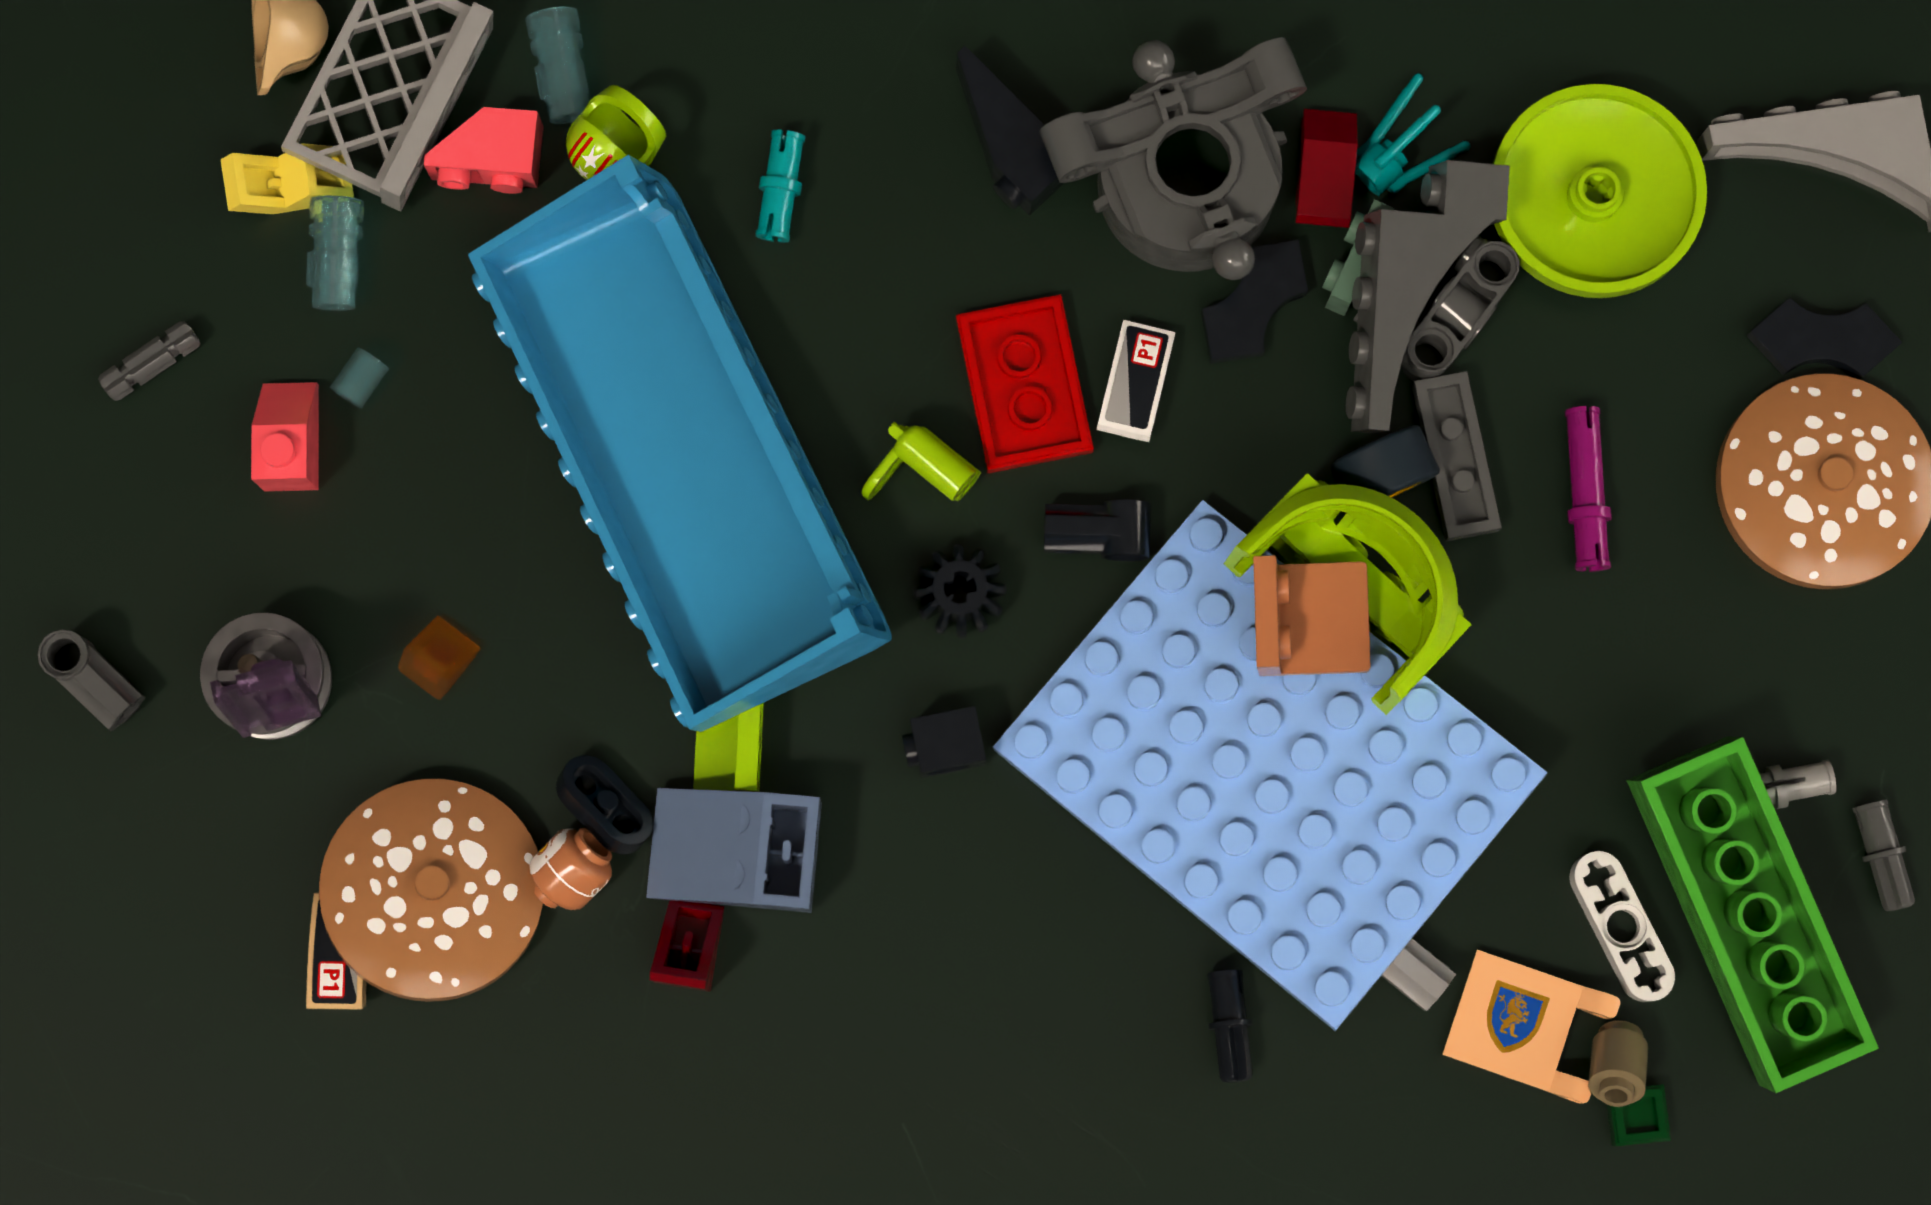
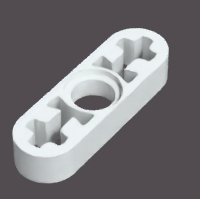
[1569,851,1675,1002]

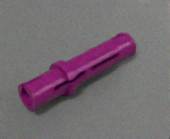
[1565,406,1612,572]

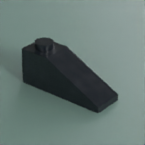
[956,46,1064,216]

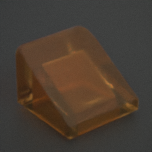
[398,616,480,700]

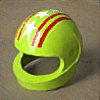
[566,85,666,180]

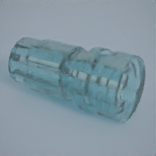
[525,6,590,124]
[306,195,364,311]

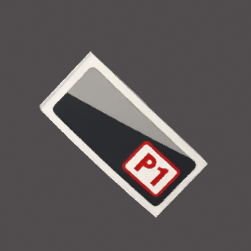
[1096,320,1176,442]

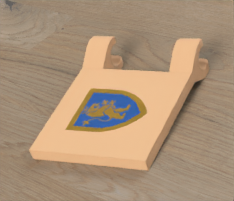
[1442,950,1620,1104]

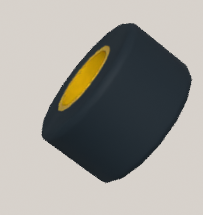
[1331,425,1440,498]

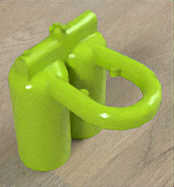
[861,422,981,502]

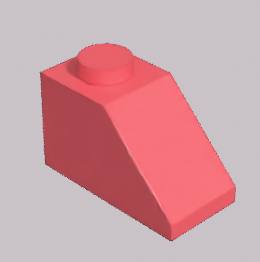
[251,382,319,492]

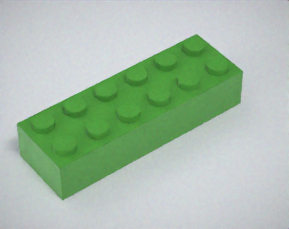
[1626,736,1879,1093]

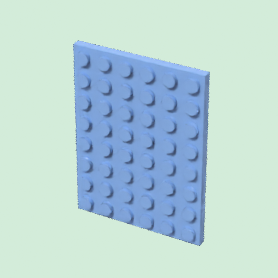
[993,500,1547,1032]

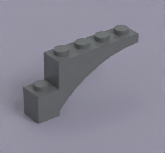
[1345,160,1510,433]

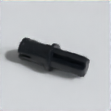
[1207,969,1253,1083]

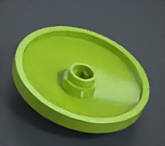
[1492,84,1707,298]

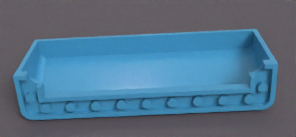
[468,154,892,732]

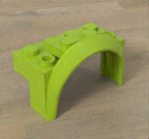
[1223,473,1472,715]

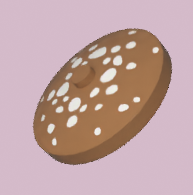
[1716,374,1931,589]
[319,779,543,1002]

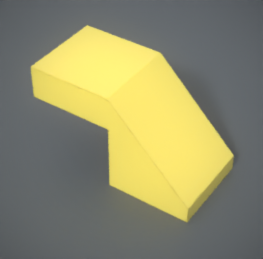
[220,143,354,215]

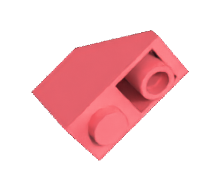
[424,107,544,194]

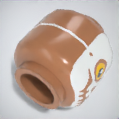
[530,828,612,910]

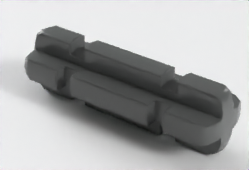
[98,321,201,401]

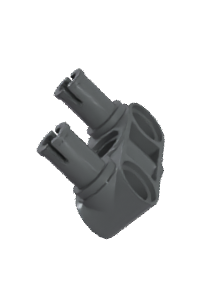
[1353,235,1520,381]

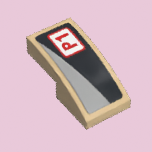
[306,892,366,1010]

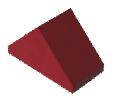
[649,900,724,992]

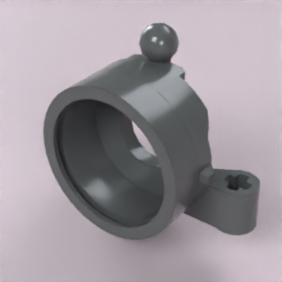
[1039,37,1307,280]

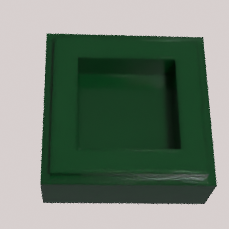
[1607,1085,1671,1146]

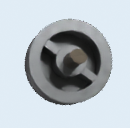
[200,613,332,740]

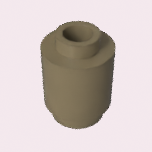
[1588,1021,1648,1107]

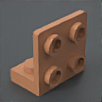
[1253,555,1371,676]

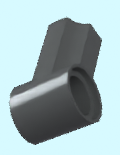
[37,629,146,731]

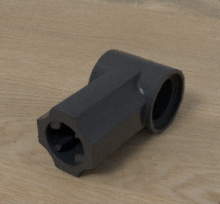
[1044,499,1151,561]

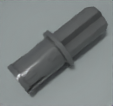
[1852,799,1915,911]

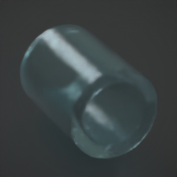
[330,347,389,409]

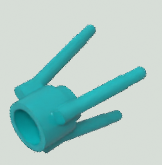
[1355,73,1471,196]

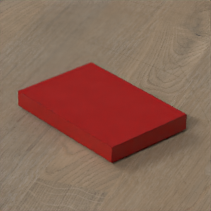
[956,294,1094,474]

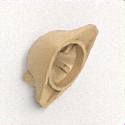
[252,0,329,95]

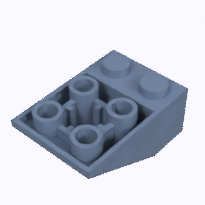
[646,788,822,913]

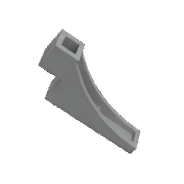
[1697,91,1931,232]

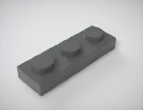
[1411,371,1502,542]

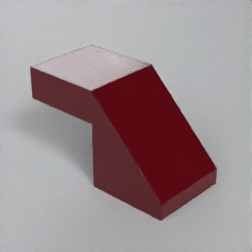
[1296,109,1358,228]

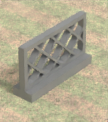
[281,0,493,212]

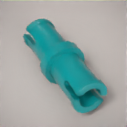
[755,129,806,243]

